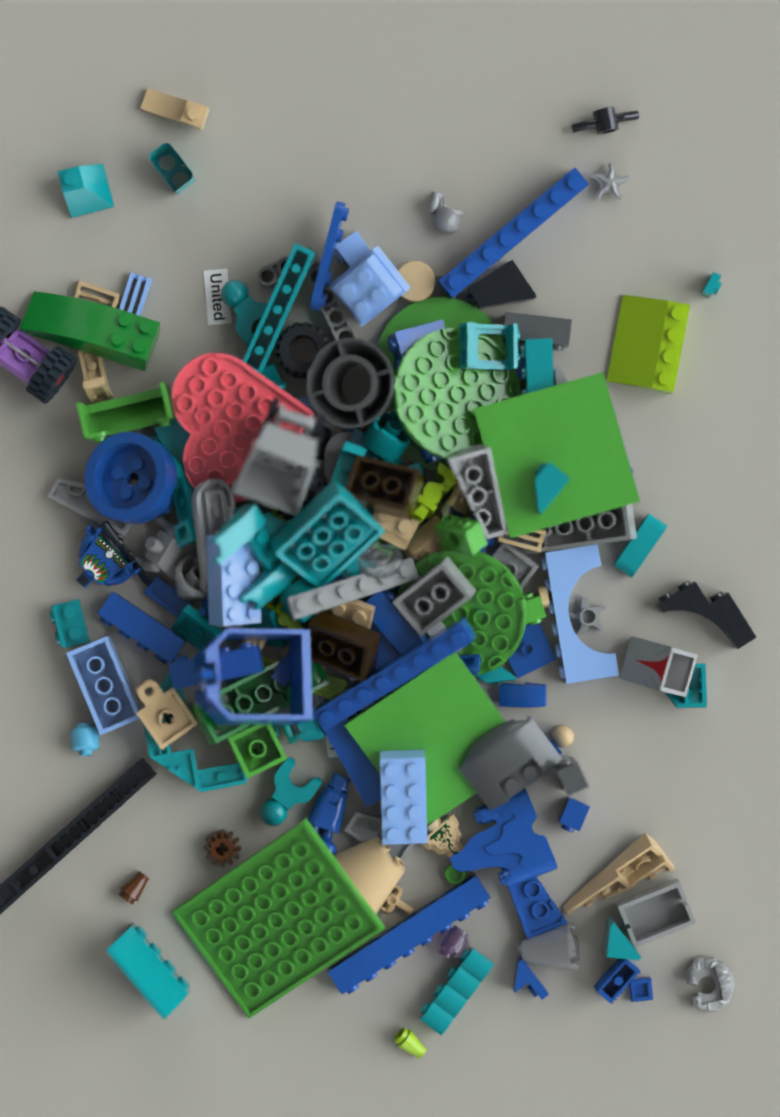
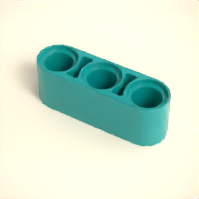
[613,513,667,578]

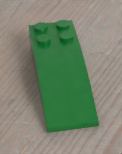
[19,291,160,371]
[190,657,330,746]

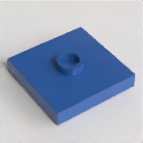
[508,623,557,678]

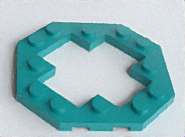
[143,672,280,792]

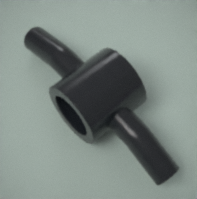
[572,107,639,135]

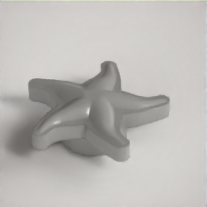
[591,162,629,200]
[569,597,606,635]

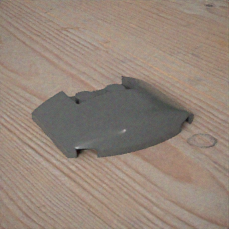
[459,717,563,811]

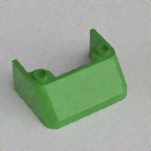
[76,382,175,444]

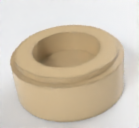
[537,586,550,608]

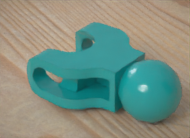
[221,280,268,347]
[260,757,322,826]

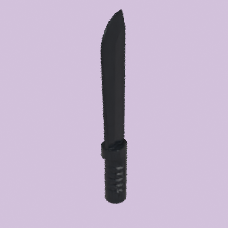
[100,520,150,587]

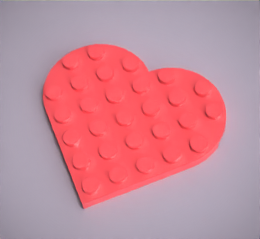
[171,352,316,503]

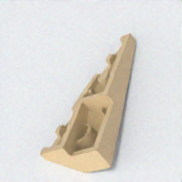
[563,832,675,915]

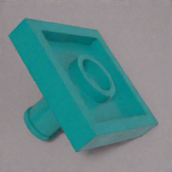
[171,604,222,651]

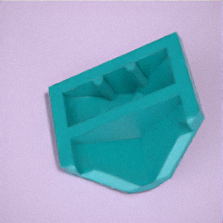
[665,663,707,708]

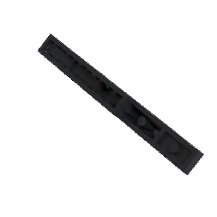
[0,757,157,914]

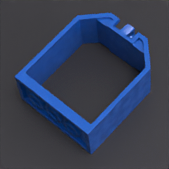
[193,628,313,725]

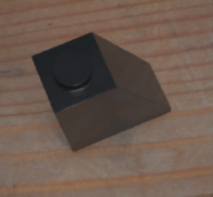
[467,260,537,309]

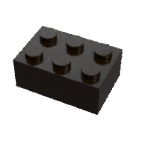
[345,455,425,520]
[308,611,380,682]

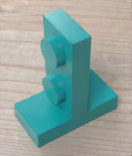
[329,441,366,489]

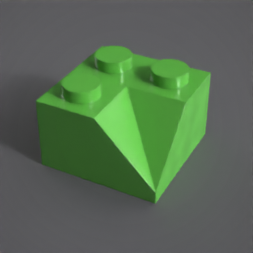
[226,725,287,779]

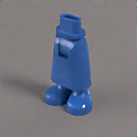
[307,773,350,854]

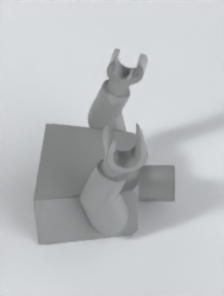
[120,516,197,580]

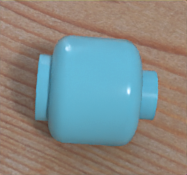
[71,723,100,756]

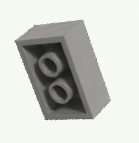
[392,556,476,636]

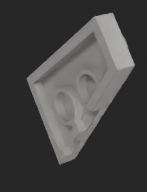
[344,811,414,861]

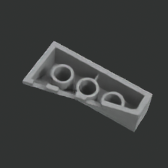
[447,444,508,539]

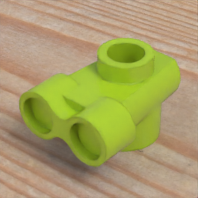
[278,614,306,630]

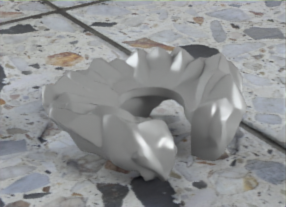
[686,956,735,1012]

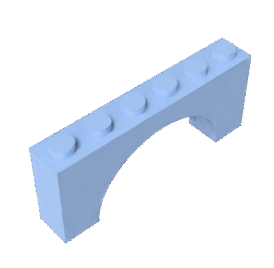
[541,544,619,684]

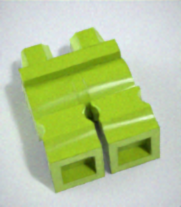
[412,463,456,525]

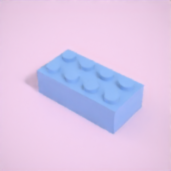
[206,535,261,626]
[66,635,141,735]
[380,750,427,844]

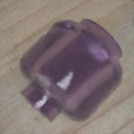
[436,925,469,960]

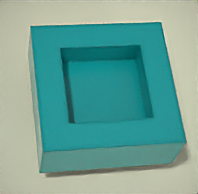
[701,272,722,298]

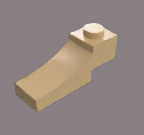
[140,88,210,131]

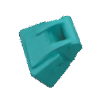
[281,705,326,744]

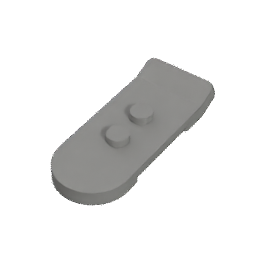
[192,479,235,593]

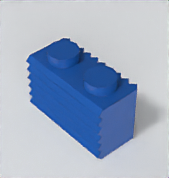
[594,958,640,1004]

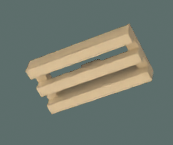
[73,281,121,308]
[497,530,546,552]

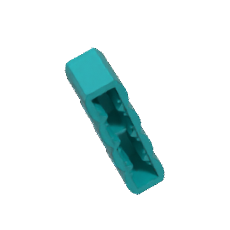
[419,946,494,1035]

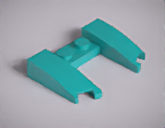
[210,504,299,610]

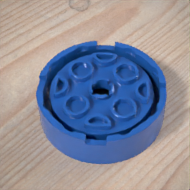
[84,432,177,524]

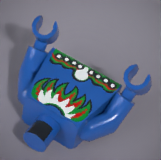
[76,521,141,588]

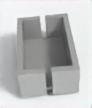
[616,878,696,948]

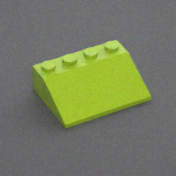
[606,295,690,394]

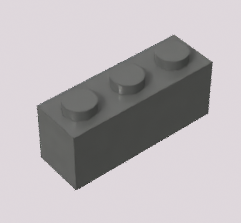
[502,312,572,351]
[554,755,589,796]

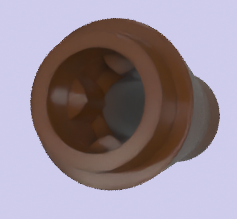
[118,871,149,905]

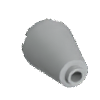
[518,925,580,970]

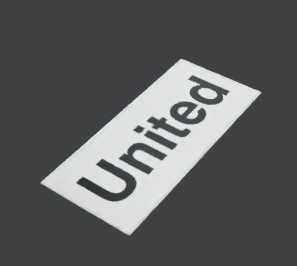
[203,269,232,325]

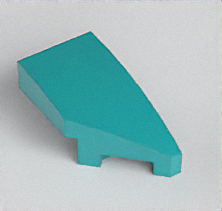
[477,666,517,685]

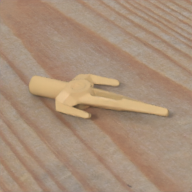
[380,885,414,915]

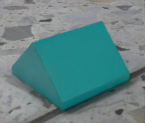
[603,916,642,961]

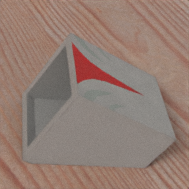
[619,636,698,697]

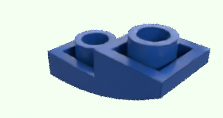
[499,682,547,708]

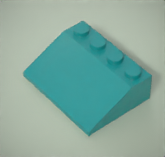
[270,480,385,588]
[106,923,190,1020]

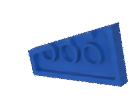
[501,869,568,939]

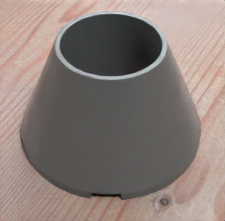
[306,338,394,428]

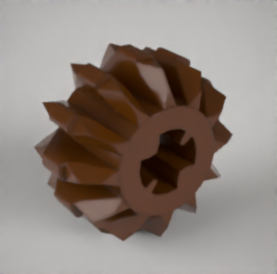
[204,829,242,867]

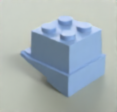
[329,246,411,327]

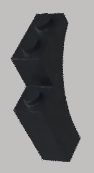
[656,580,757,649]

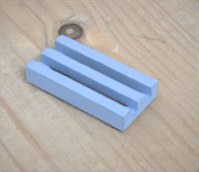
[119,272,152,316]

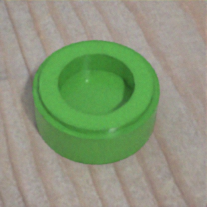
[444,863,466,885]

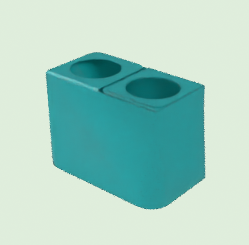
[149,143,195,195]

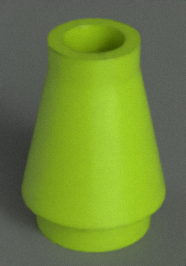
[393,1027,426,1059]

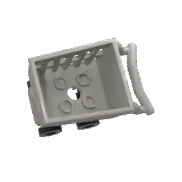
[231,397,325,516]

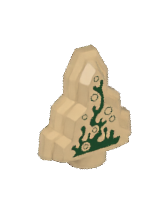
[421,814,465,857]

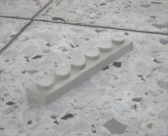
[286,558,419,620]

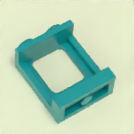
[460,322,520,370]

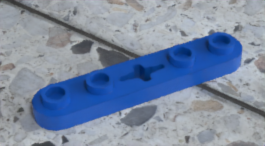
[310,201,349,311]

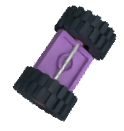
[0,306,77,404]

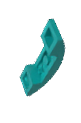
[172,456,196,548]

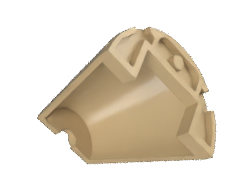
[333,837,406,915]

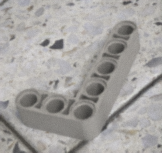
[257,247,355,340]

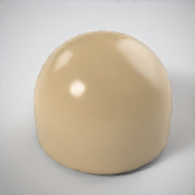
[552,725,574,748]

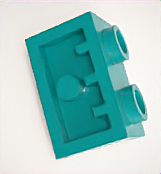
[49,599,91,649]

